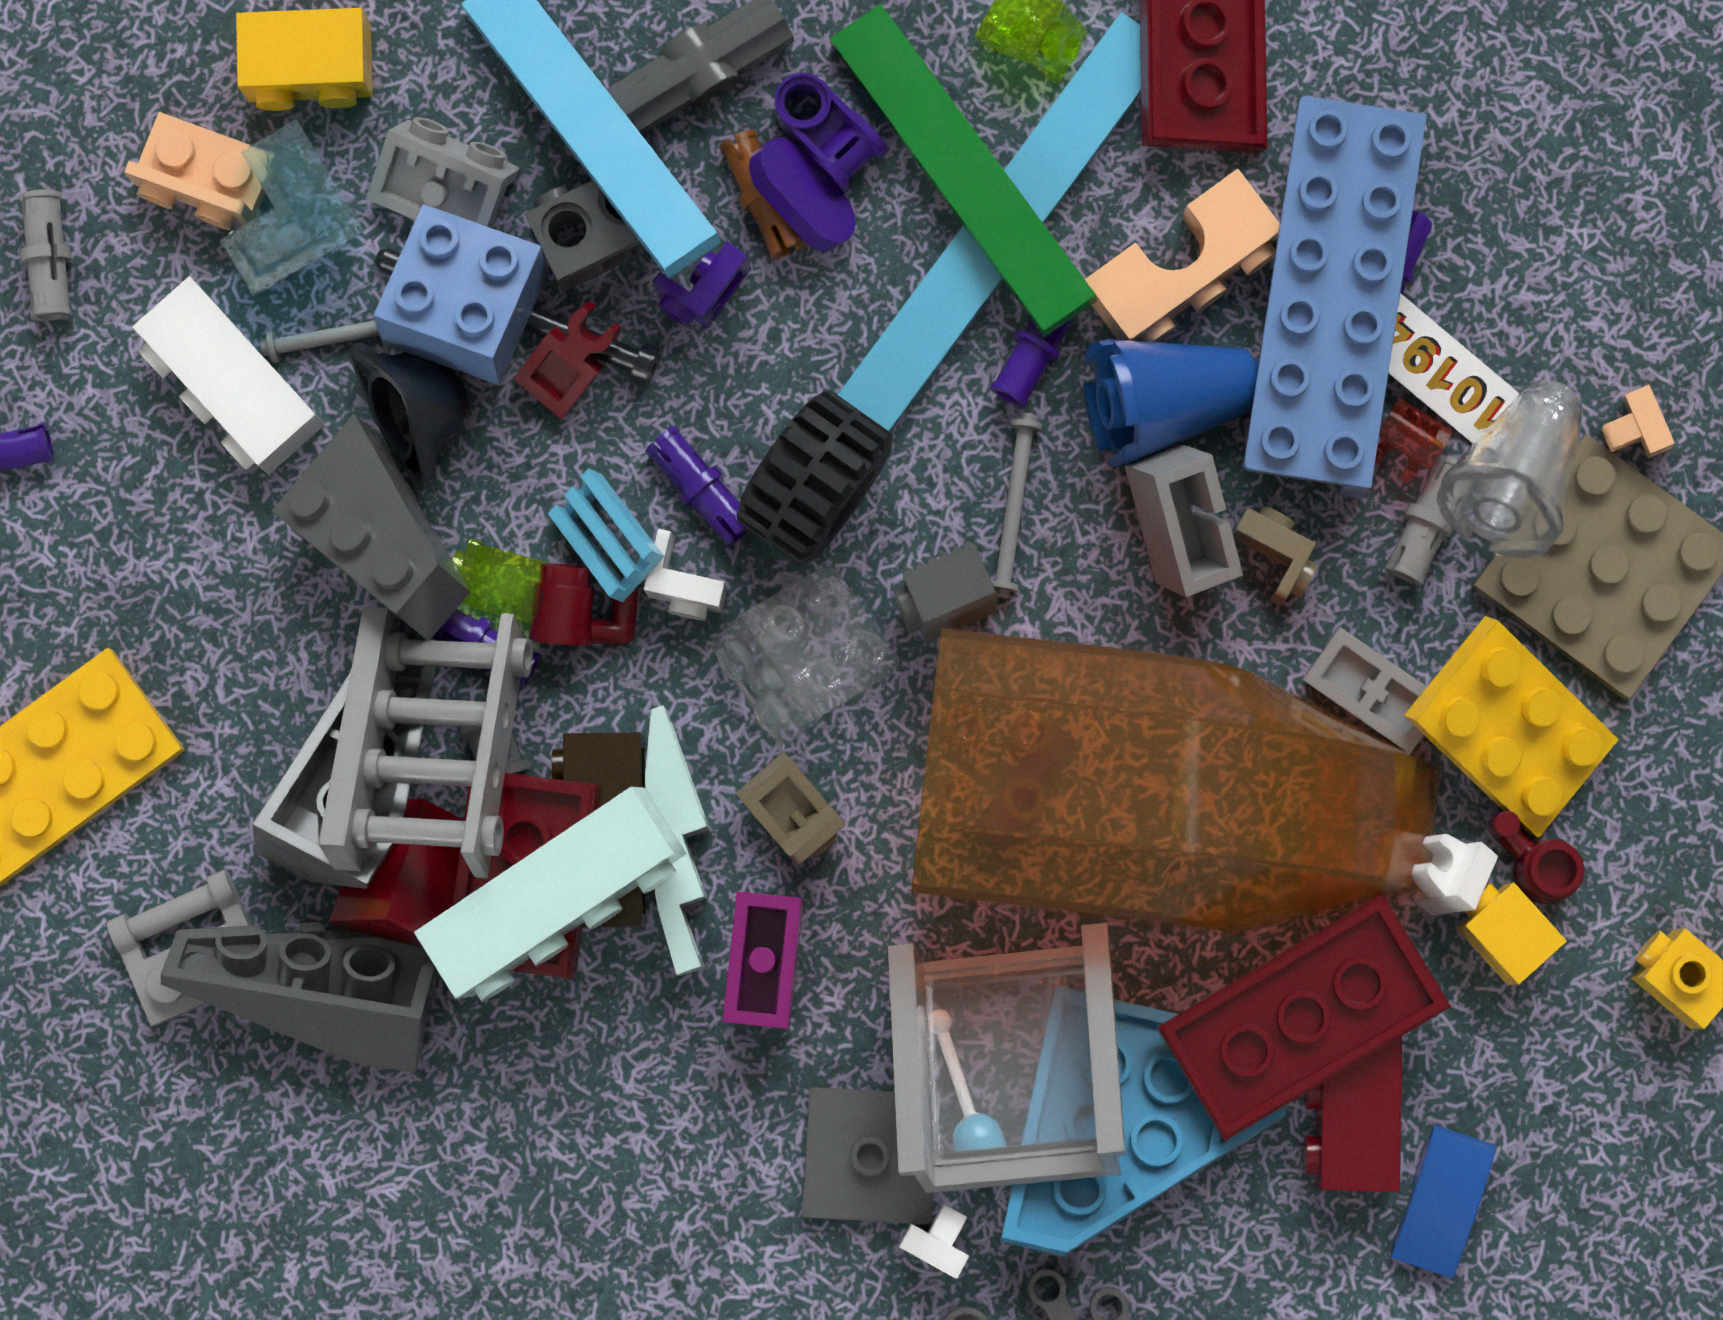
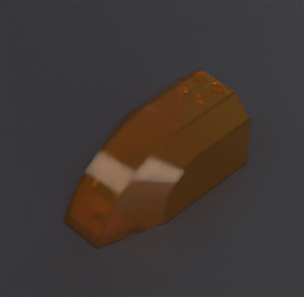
[911,628,1441,935]

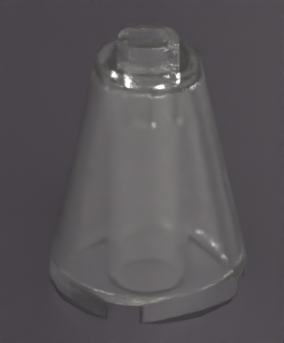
[1436,381,1583,559]

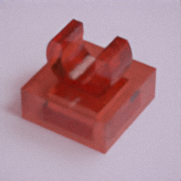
[1375,398,1453,483]

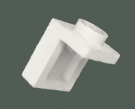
[639,529,728,621]

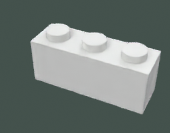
[132,276,325,475]

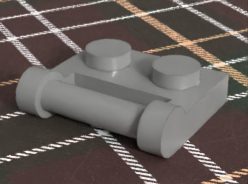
[107,869,252,1027]

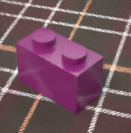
[722,891,804,1029]

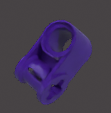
[775,72,889,194]

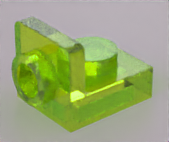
[452,538,548,625]

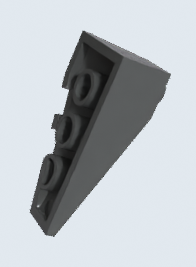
[252,627,437,889]
[161,922,438,1073]

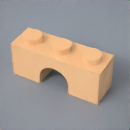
[1085,169,1280,342]

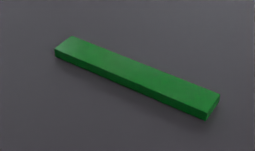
[829,3,1097,337]

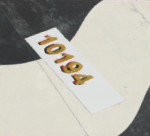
[1388,293,1526,453]

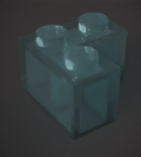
[219,118,364,296]

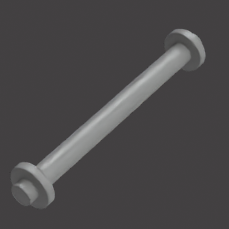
[260,320,379,363]
[991,413,1042,599]

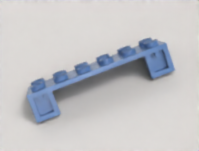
[1243,96,1427,499]

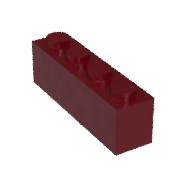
[1303,927,1402,1192]

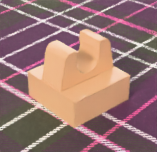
[1601,385,1675,459]

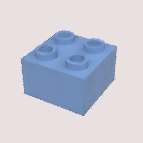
[373,204,547,386]

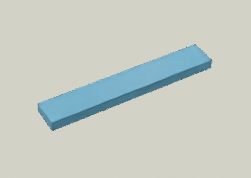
[461,0,721,279]

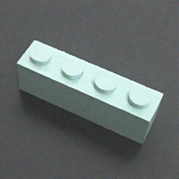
[414,787,687,1002]

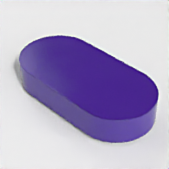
[749,138,856,251]

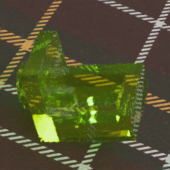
[975,0,1087,83]

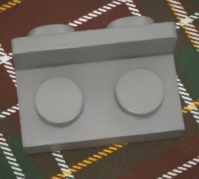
[366,117,520,228]

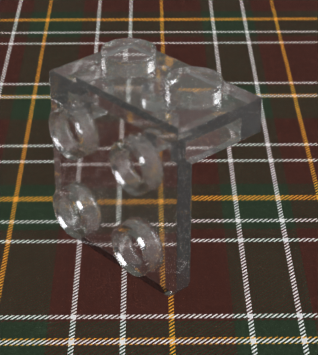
[710,566,899,749]

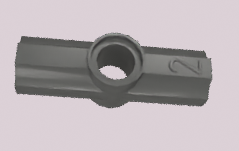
[606,0,794,135]

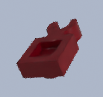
[513,301,621,419]

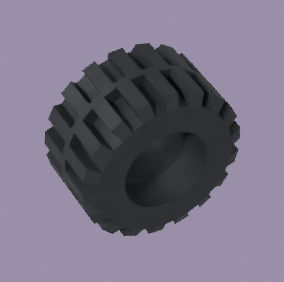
[737,389,893,565]

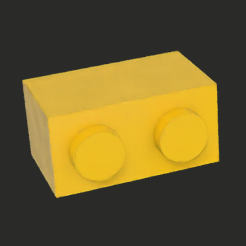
[236,8,373,111]

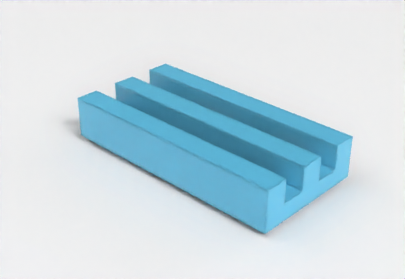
[548,468,665,602]

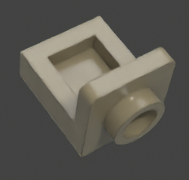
[1233,506,1318,606]
[735,752,845,865]

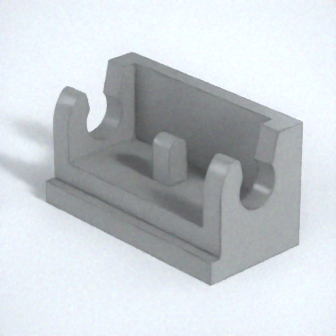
[1303,627,1427,754]

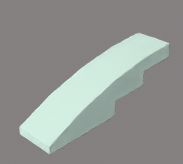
[645,705,710,976]

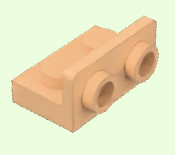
[124,112,278,230]

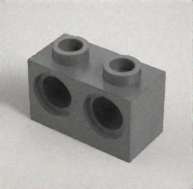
[524,178,647,293]

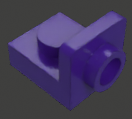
[652,241,751,329]

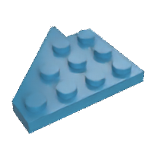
[1000,986,1288,1257]

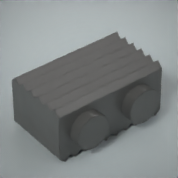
[894,541,998,642]

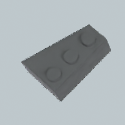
[272,413,470,641]

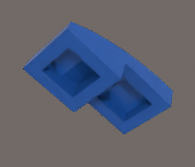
[1391,1124,1496,1279]

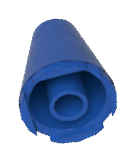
[1083,339,1259,467]

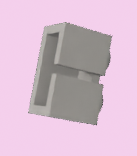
[1125,444,1243,597]

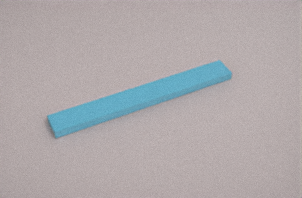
[838,12,1141,432]

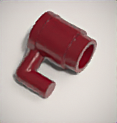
[528,563,639,646]
[1487,811,1585,904]

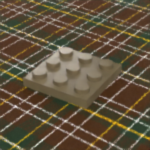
[1471,434,1723,701]

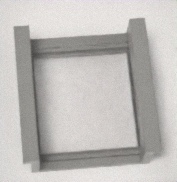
[888,923,1126,1193]

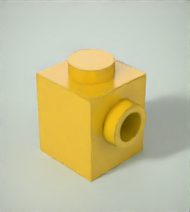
[1456,882,1567,985]
[1631,928,1723,1029]

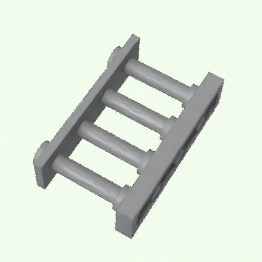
[318,607,533,879]

